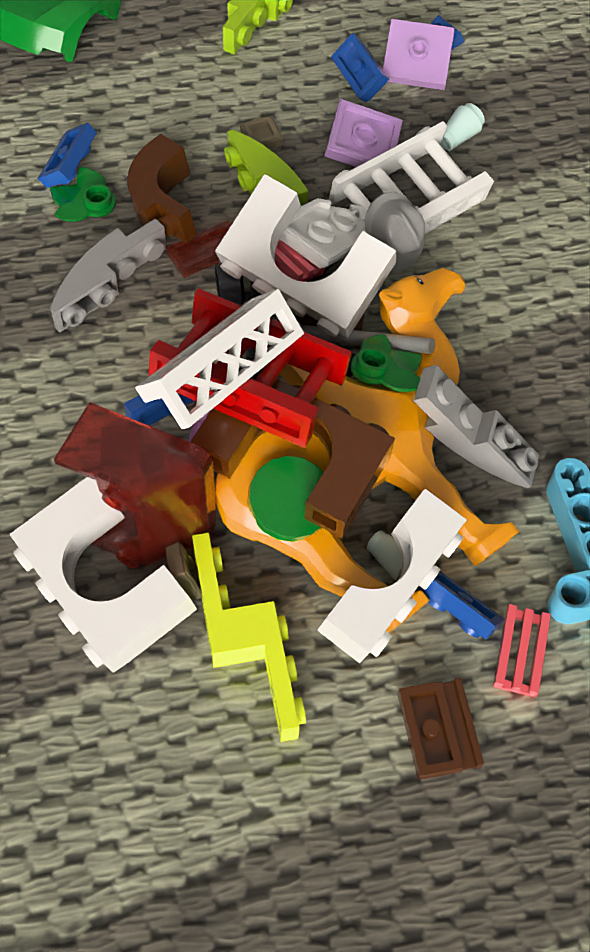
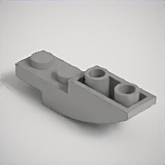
[50,219,167,332]
[413,365,539,488]

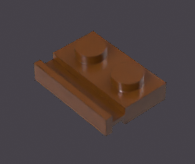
[397,678,484,780]

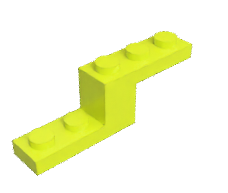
[192,533,306,742]

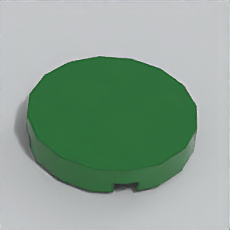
[247,456,323,542]

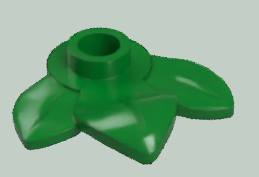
[50,167,116,222]
[351,334,422,392]

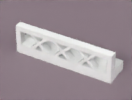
[135,289,304,429]

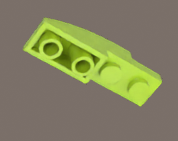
[223,0,293,55]
[224,130,308,206]

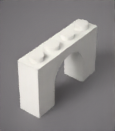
[215,174,396,338]
[9,474,197,673]

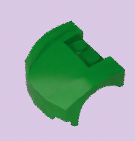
[0,0,121,63]

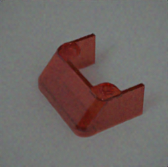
[54,402,216,568]

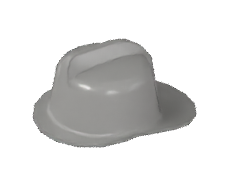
[365,192,425,272]

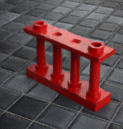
[148,288,352,448]

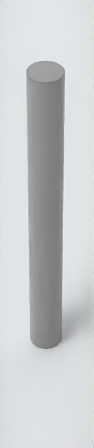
[299,324,435,354]

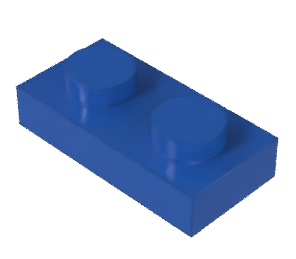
[331,33,389,102]
[37,123,97,188]
[417,571,505,640]

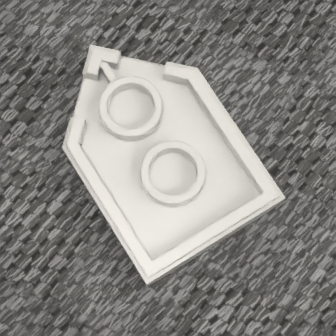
[280,198,366,268]

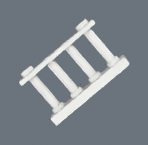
[328,121,494,234]

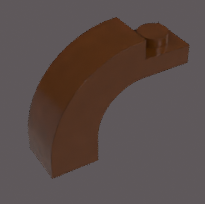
[127,134,197,244]

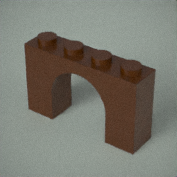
[191,367,395,539]

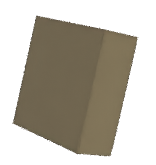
[240,116,283,149]
[165,542,202,601]

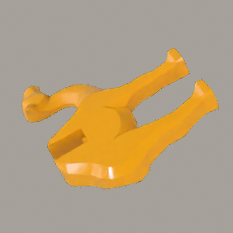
[214,268,520,633]

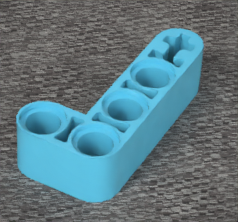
[546,458,590,624]

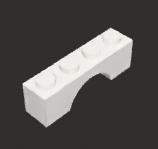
[317,489,467,663]

